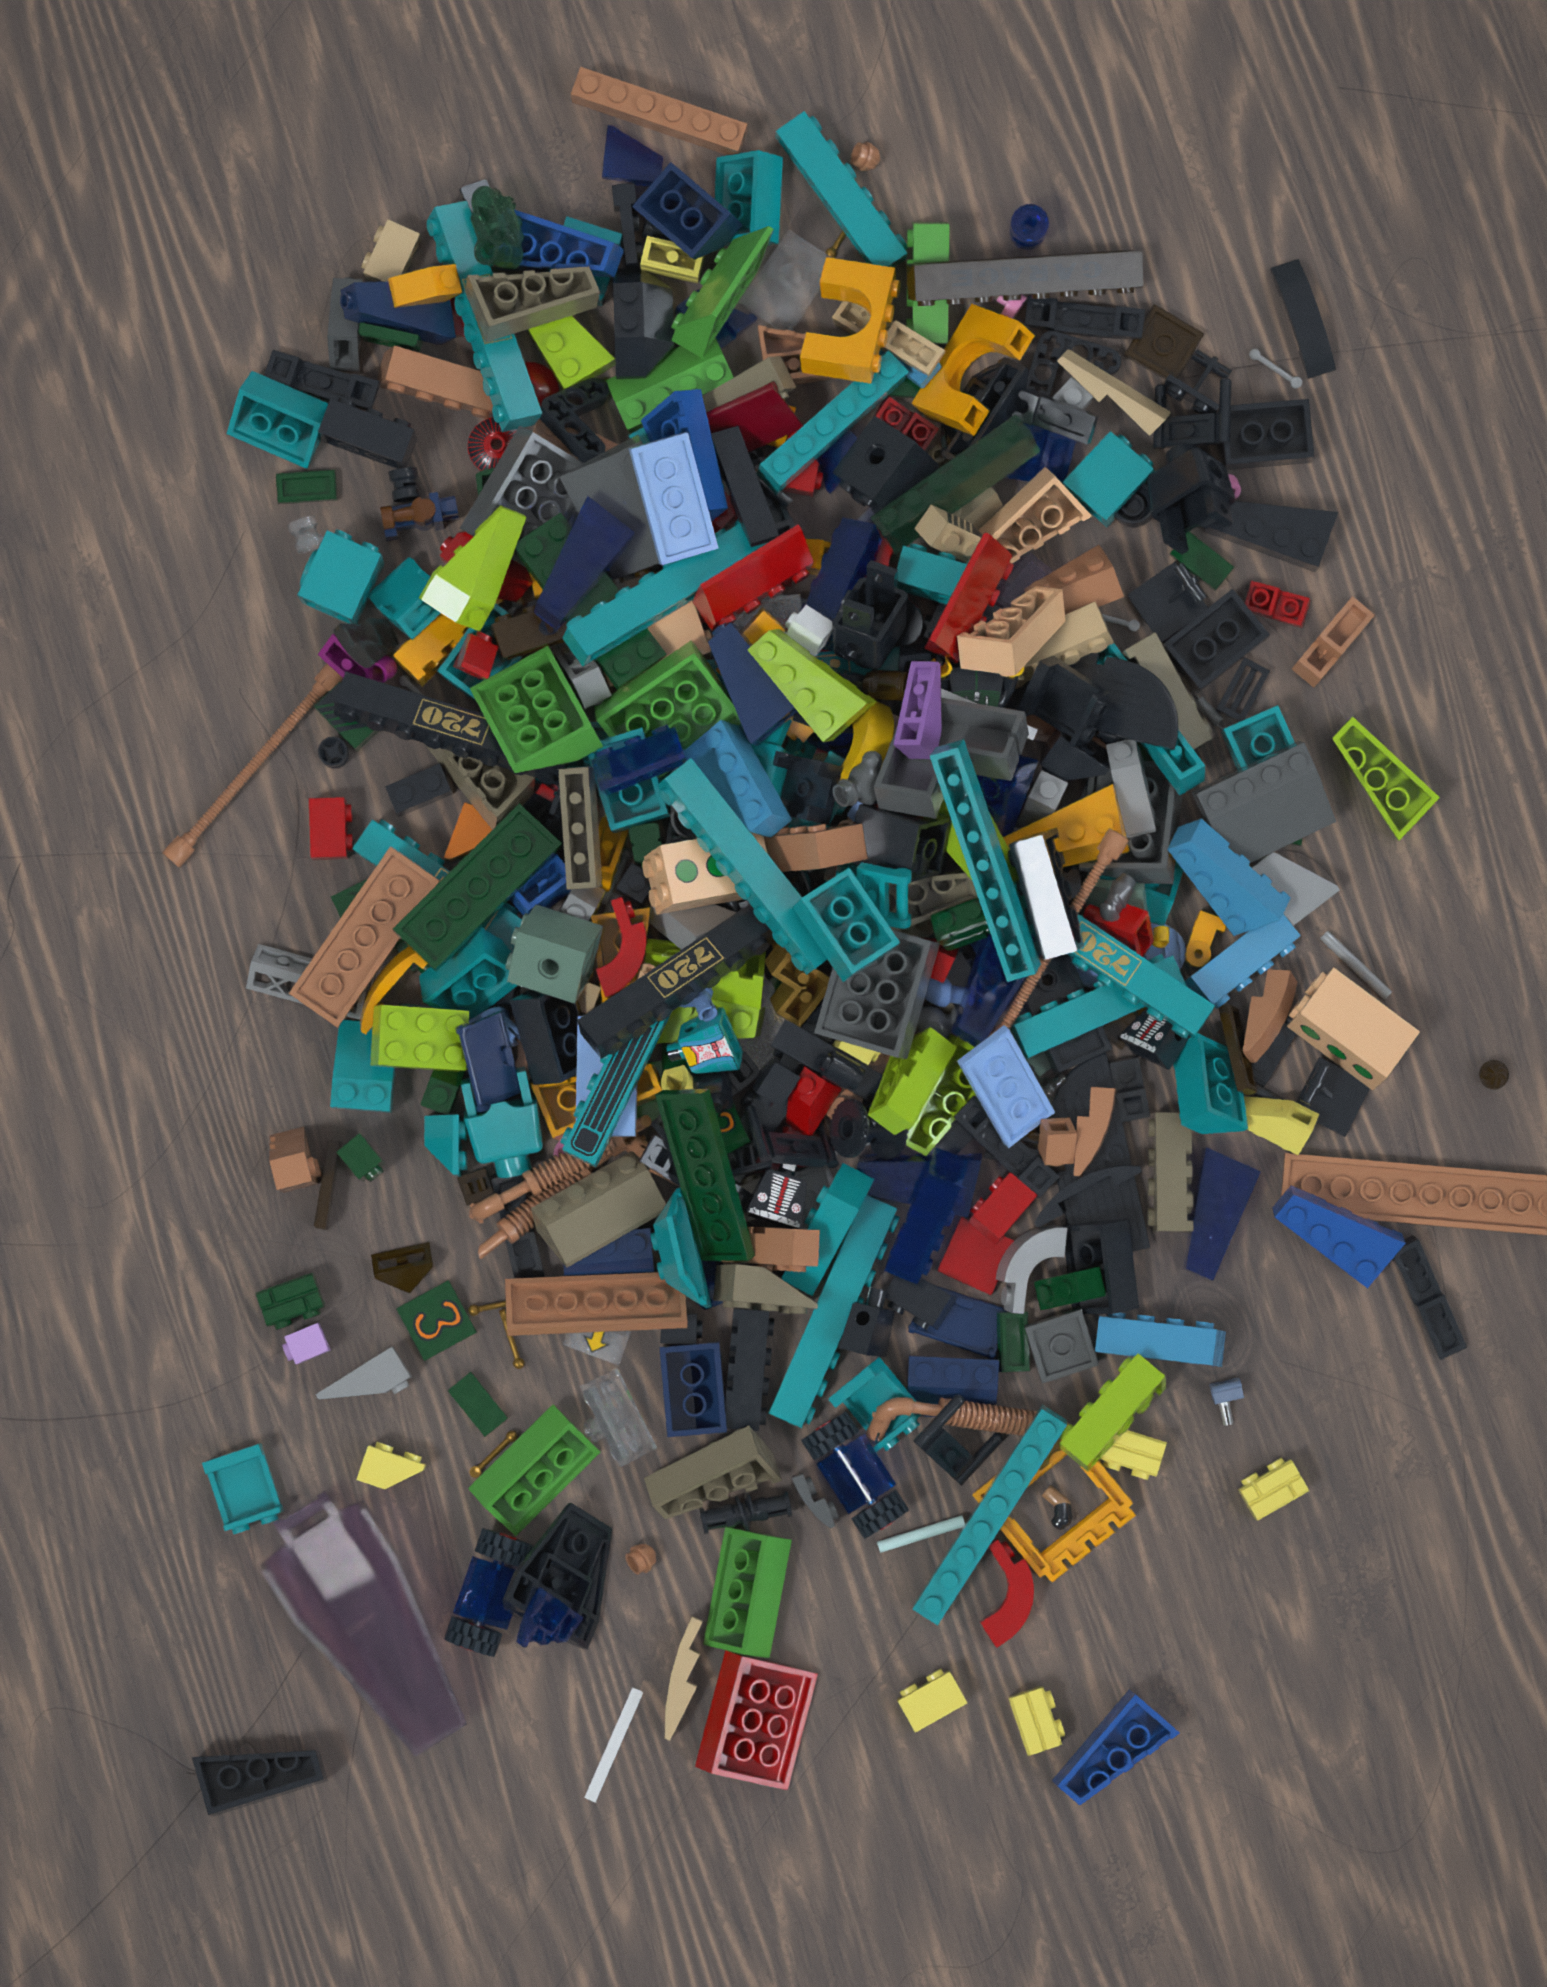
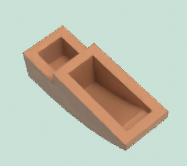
[1292,596,1375,688]
[1243,970,1298,1063]
[1074,1087,1116,1177]

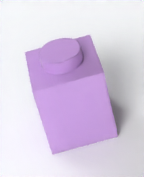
[282,1323,331,1364]

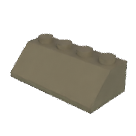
[531,1151,666,1268]

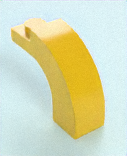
[840,700,894,780]

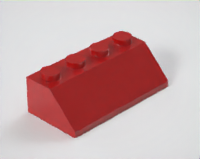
[692,524,814,631]

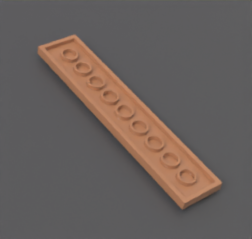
[1281,1153,1547,1236]

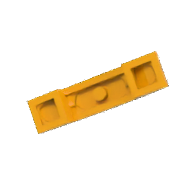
[360,947,427,1035]

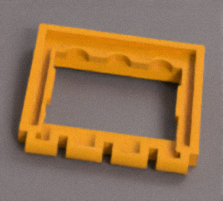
[972,1422,1136,1583]

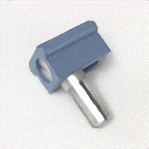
[1209,1378,1244,1426]

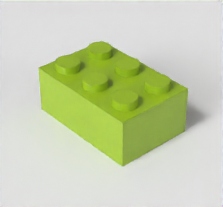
[370,1005,469,1072]

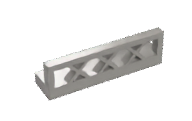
[246,944,372,1019]

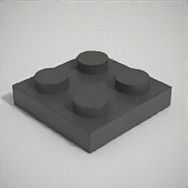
[1024,1307,1099,1384]

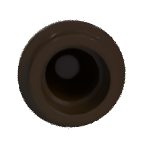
[1479,1060,1509,1090]

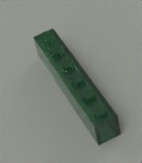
[870,414,1040,554]

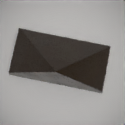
[371,1242,433,1293]

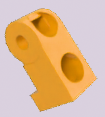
[1185,910,1226,968]

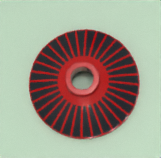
[468,417,517,471]

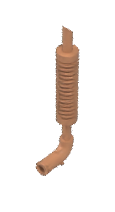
[469,1115,652,1223]
[478,1133,648,1259]
[866,1397,1038,1442]

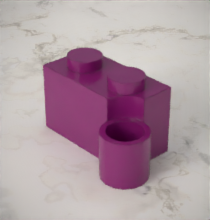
[317,624,397,683]

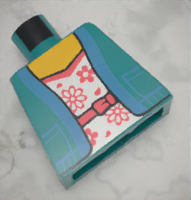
[667,1007,743,1074]

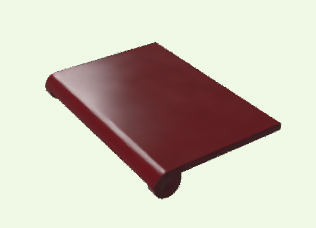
[706,381,804,452]

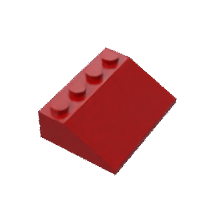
[925,532,1014,664]
[695,1650,818,1790]

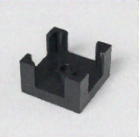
[773,751,843,825]

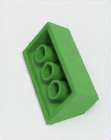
[606,338,734,434]
[468,1404,600,1536]
[703,1527,792,1658]

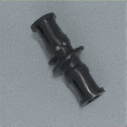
[699,1490,792,1534]

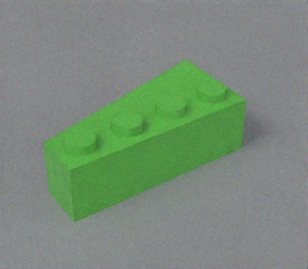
[906,222,949,343]

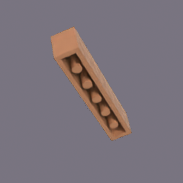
[571,67,748,155]

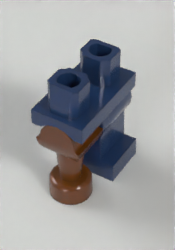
[380,492,459,542]

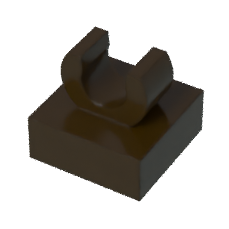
[457,1168,494,1206]

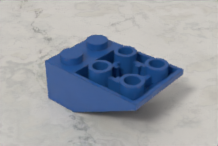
[509,853,571,916]

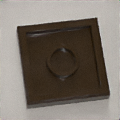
[1124,304,1205,380]

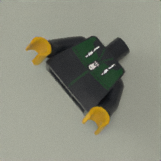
[931,656,1024,708]

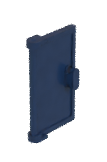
[455,1011,521,1112]
[908,1285,1007,1360]

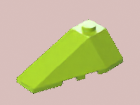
[419,505,526,631]

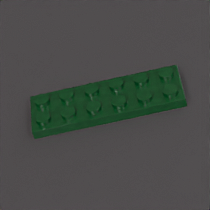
[514,513,666,690]
[393,803,562,972]
[655,1089,755,1261]

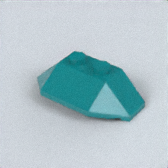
[651,1188,712,1308]

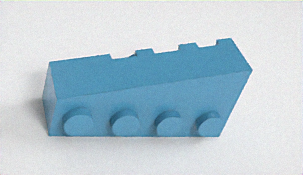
[678,720,792,838]
[1167,819,1291,936]
[1185,914,1301,1009]
[1095,1313,1226,1367]

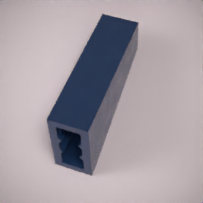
[340,282,456,345]
[708,623,798,746]

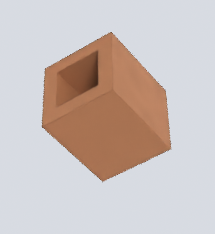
[1038,1118,1077,1166]

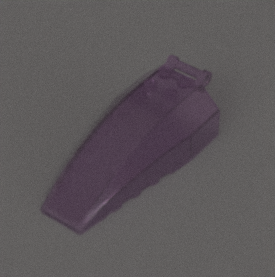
[261,1491,467,1756]

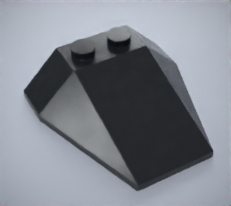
[502,1503,612,1650]

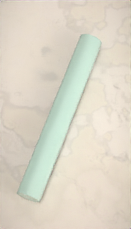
[877,1515,965,1553]

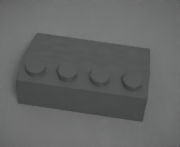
[460,426,582,567]
[559,435,659,579]
[1191,741,1336,863]
[1079,761,1183,884]
[814,929,940,1059]

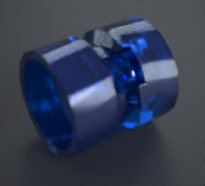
[1009,204,1049,250]

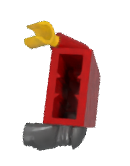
[1083,873,1169,957]

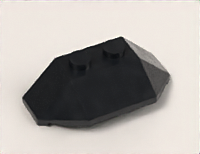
[613,268,674,379]
[941,357,1029,464]

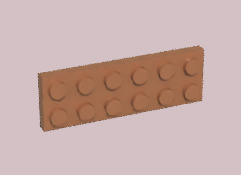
[289,846,440,1028]
[505,1272,687,1336]

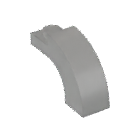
[996,1225,1067,1314]

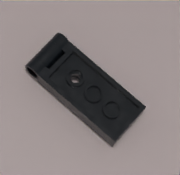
[1012,937,1112,1075]

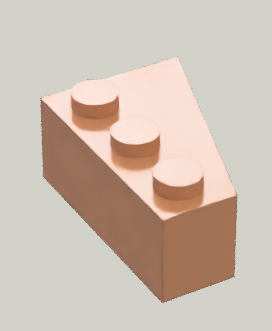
[722,1226,820,1272]

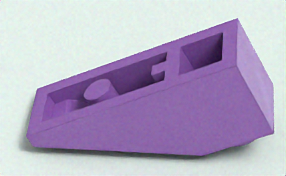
[894,661,942,759]

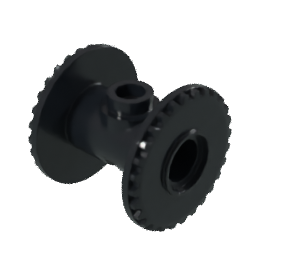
[829,1099,909,1160]

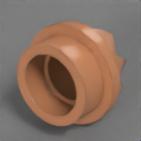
[850,142,880,171]
[625,1544,656,1575]

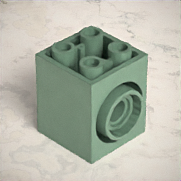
[505,904,603,1004]

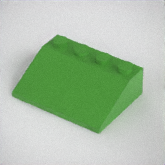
[671,226,774,358]
[594,640,741,779]
[470,646,603,773]

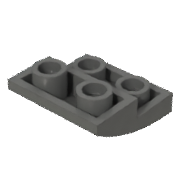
[791,1473,839,1528]

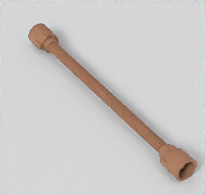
[162,663,343,868]
[983,828,1129,1041]

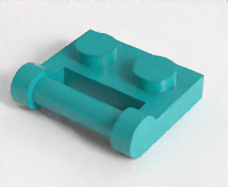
[857,862,912,929]

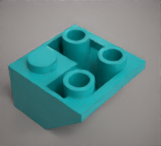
[424,1115,467,1177]

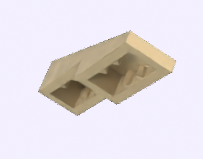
[832,301,945,376]
[1057,349,1171,436]

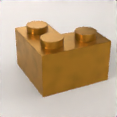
[765,944,831,1027]

